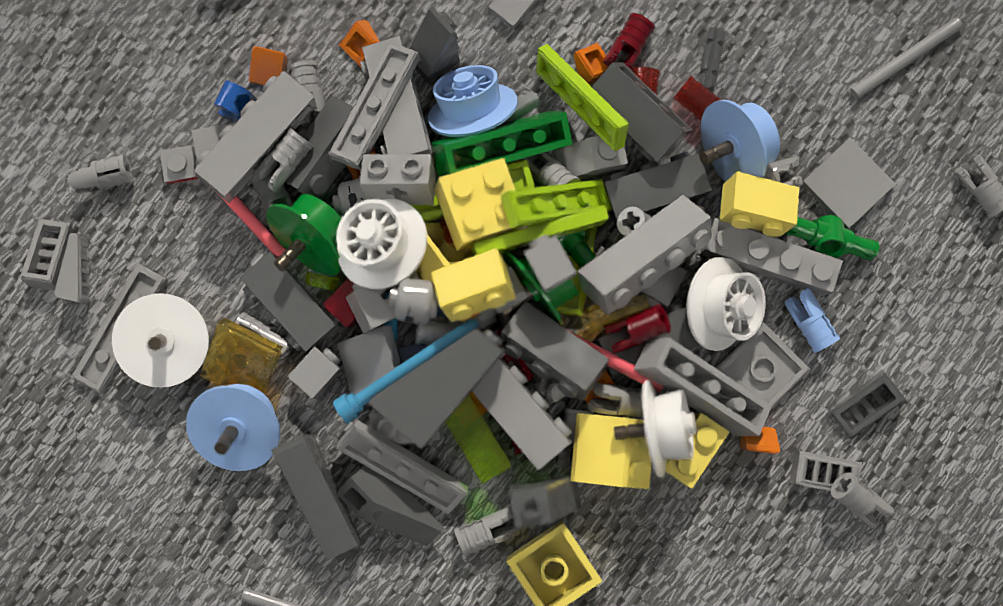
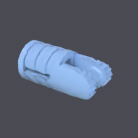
[784,288,840,353]

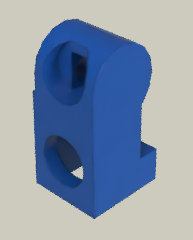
[214,80,257,122]

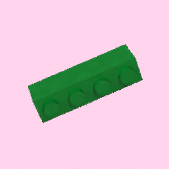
[430,111,572,177]

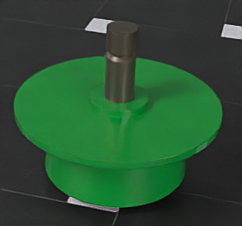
[266,194,342,276]
[502,251,579,326]

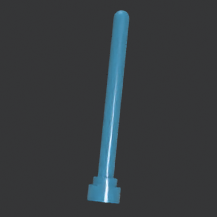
[333,319,479,424]

